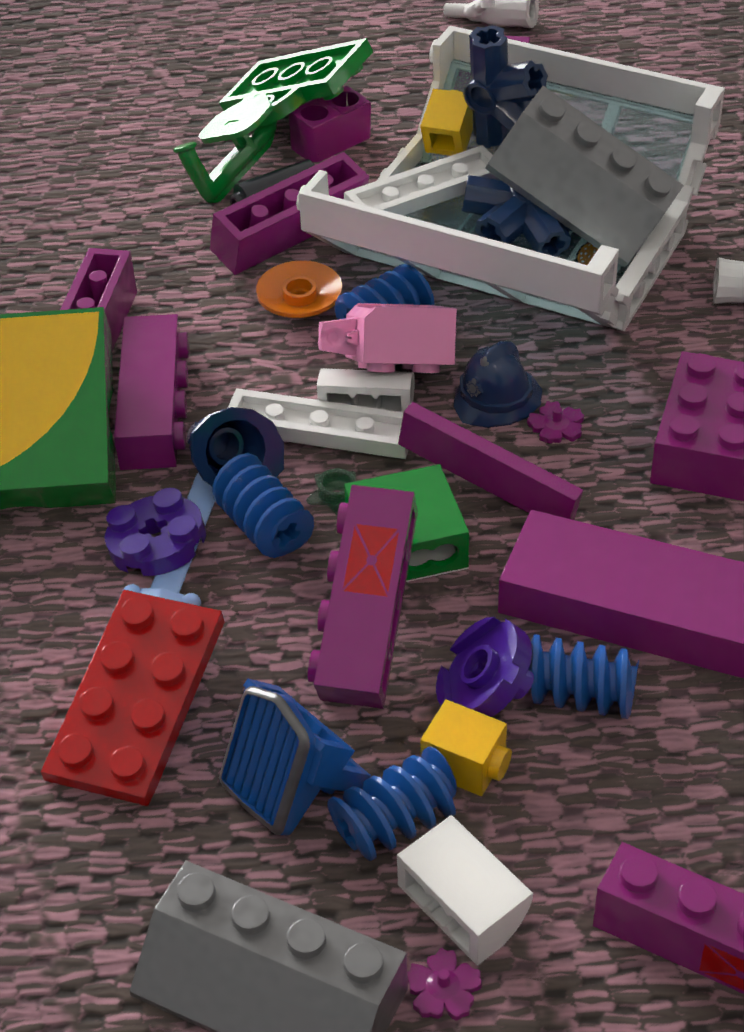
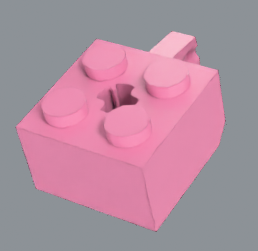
[318,303,457,373]

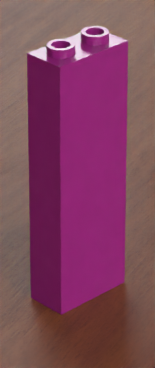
[498,510,744,678]

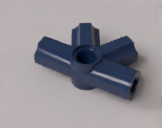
[463,25,548,148]
[462,175,572,257]

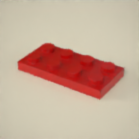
[40,589,225,806]

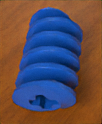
[335,264,435,320]
[212,453,314,558]
[529,634,639,719]
[327,746,457,862]

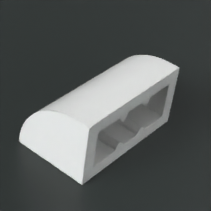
[317,368,415,412]
[397,815,533,966]

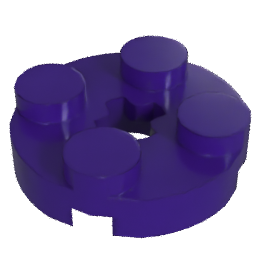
[104,488,206,576]
[436,617,534,717]

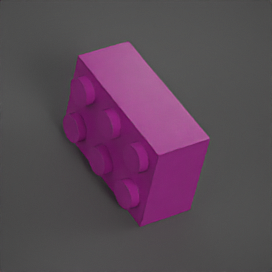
[650,351,744,501]

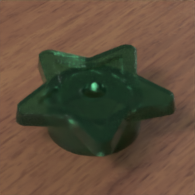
[306,468,356,515]

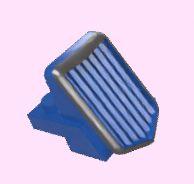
[219,678,371,836]

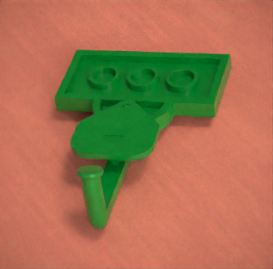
[173,38,374,203]

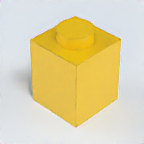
[420,88,473,156]
[420,699,512,797]

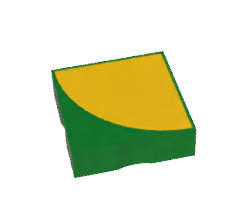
[0,307,116,510]

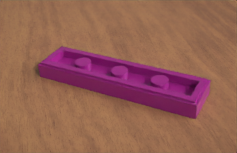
[398,402,583,520]

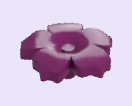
[527,401,584,444]
[407,948,482,1021]

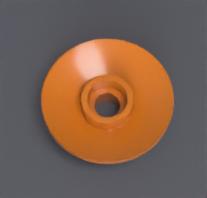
[256,261,342,318]

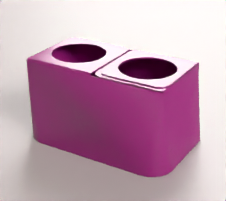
[289,85,371,162]

